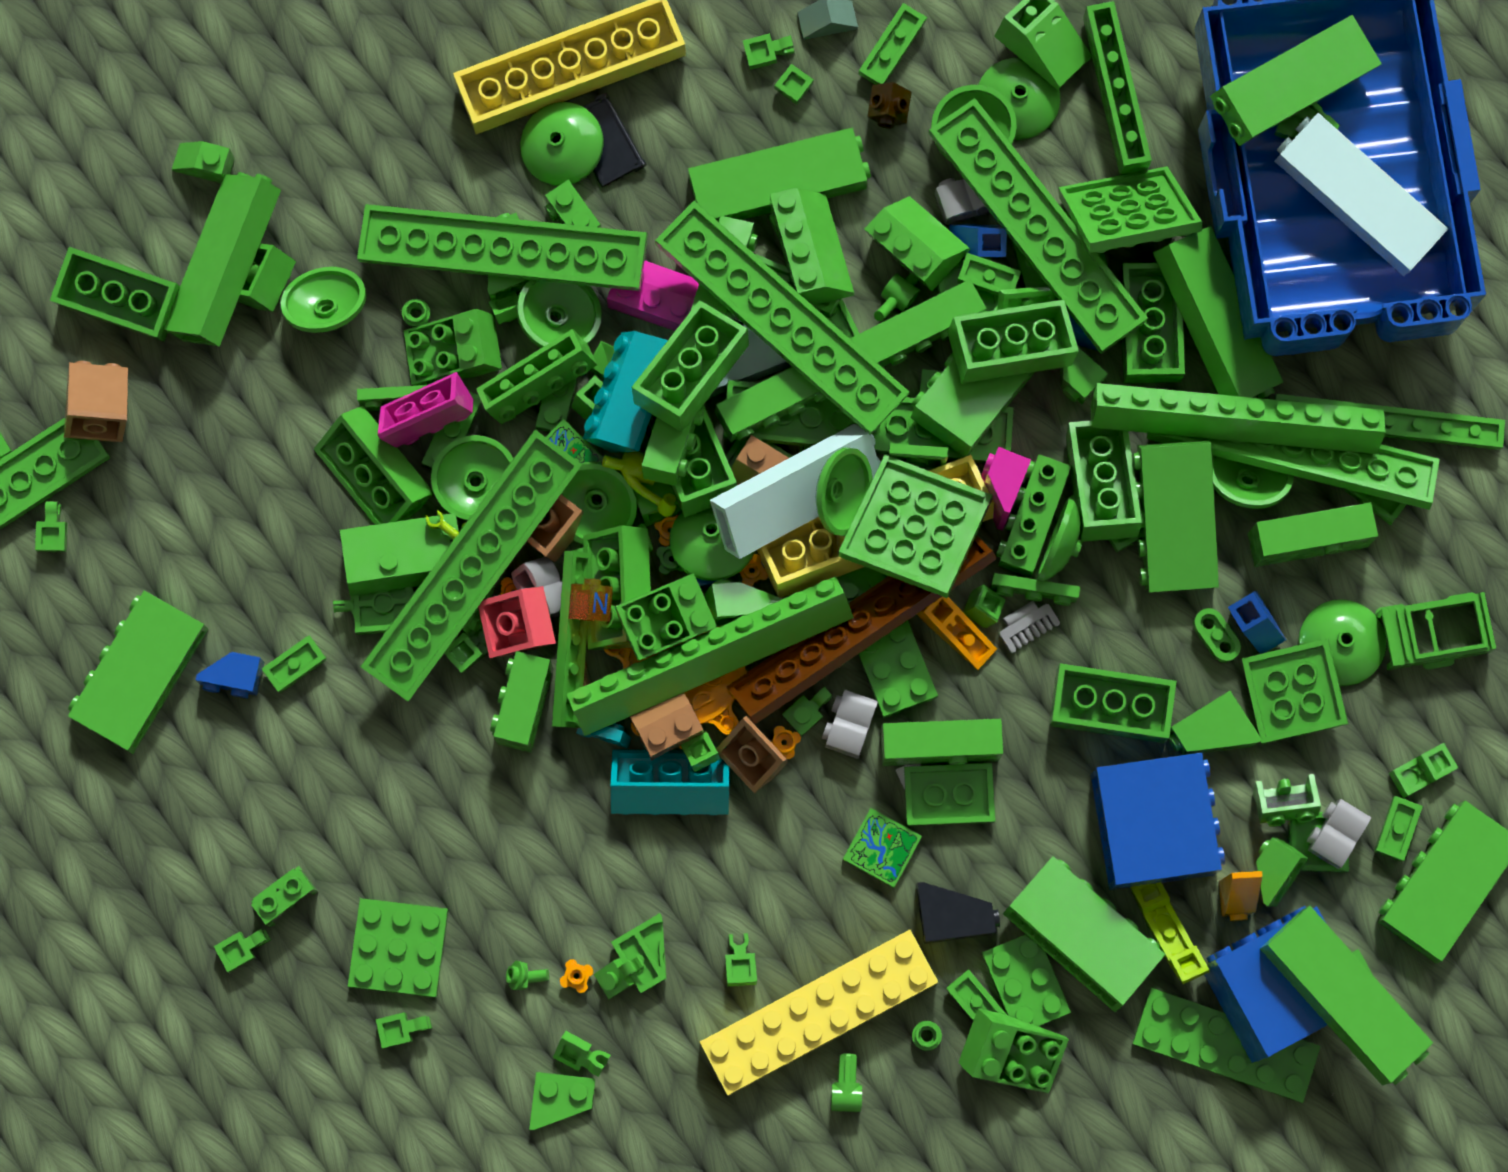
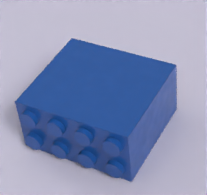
[1090,753,1225,890]
[1204,906,1327,1063]

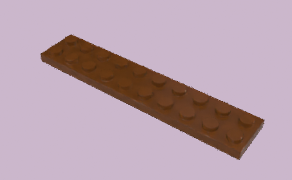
[726,535,997,724]

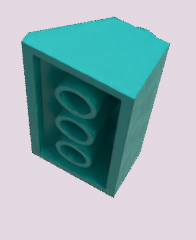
[583,331,668,452]
[610,750,729,815]

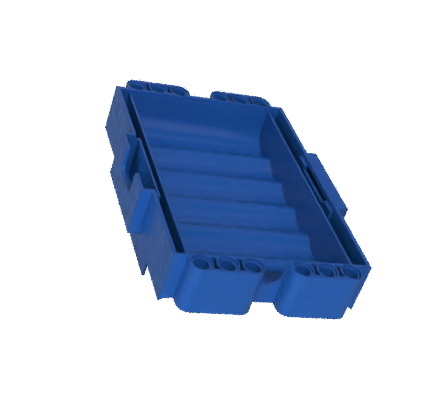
[1194,0,1486,356]

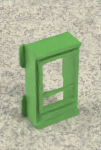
[1375,592,1496,670]

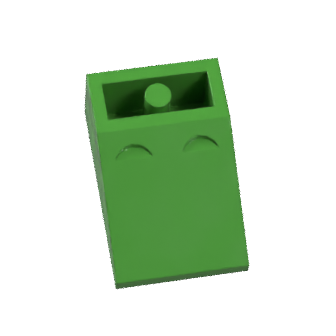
[994,0,1092,90]
[404,309,502,386]
[614,573,717,661]
[958,1008,1069,1093]

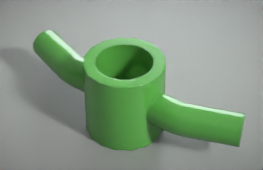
[874,273,920,321]

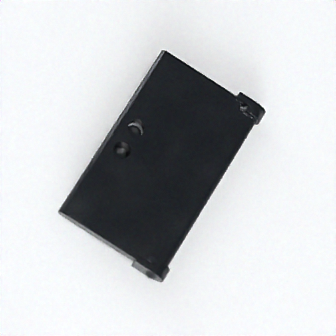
[584,93,647,188]

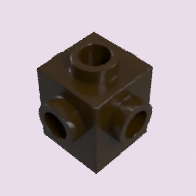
[867,82,912,129]

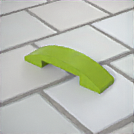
[1130,882,1210,984]

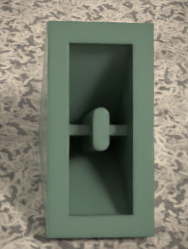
[797,0,858,40]

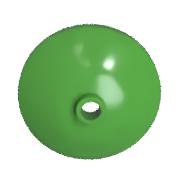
[978,58,1060,140]
[931,85,1017,161]
[520,102,604,186]
[281,267,366,333]
[516,280,602,348]
[431,435,513,521]
[815,447,873,536]
[1212,456,1294,509]
[561,462,638,544]
[1037,498,1083,582]
[669,508,755,581]
[1298,600,1386,686]

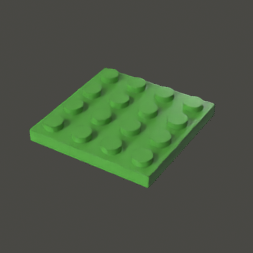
[1058,166,1202,253]
[838,454,993,598]

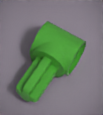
[831,1053,862,1112]

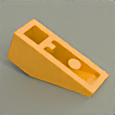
[917,596,997,670]
[1219,871,1262,921]

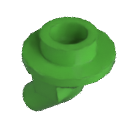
[506,961,550,990]

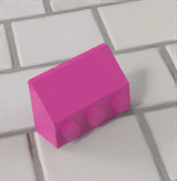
[607,261,699,331]
[378,372,473,448]
[981,447,1031,531]

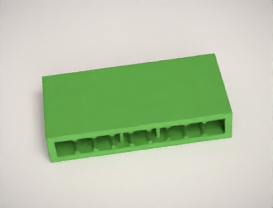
[910,306,1035,457]
[1133,440,1219,593]
[68,590,209,754]
[1377,800,1508,963]
[1003,856,1166,1012]

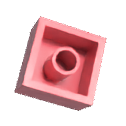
[478,586,556,658]

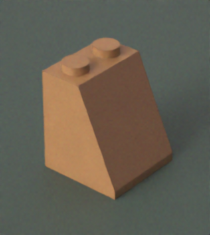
[64,361,128,442]

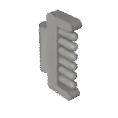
[999,601,1060,653]

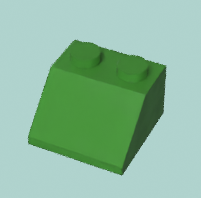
[238,243,296,312]

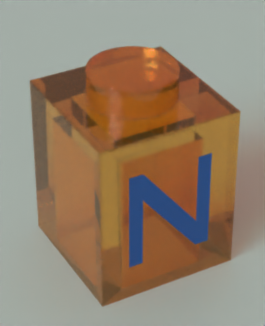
[568,578,613,622]

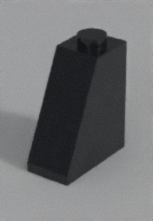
[916,882,1000,944]

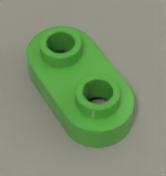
[1193,608,1241,662]

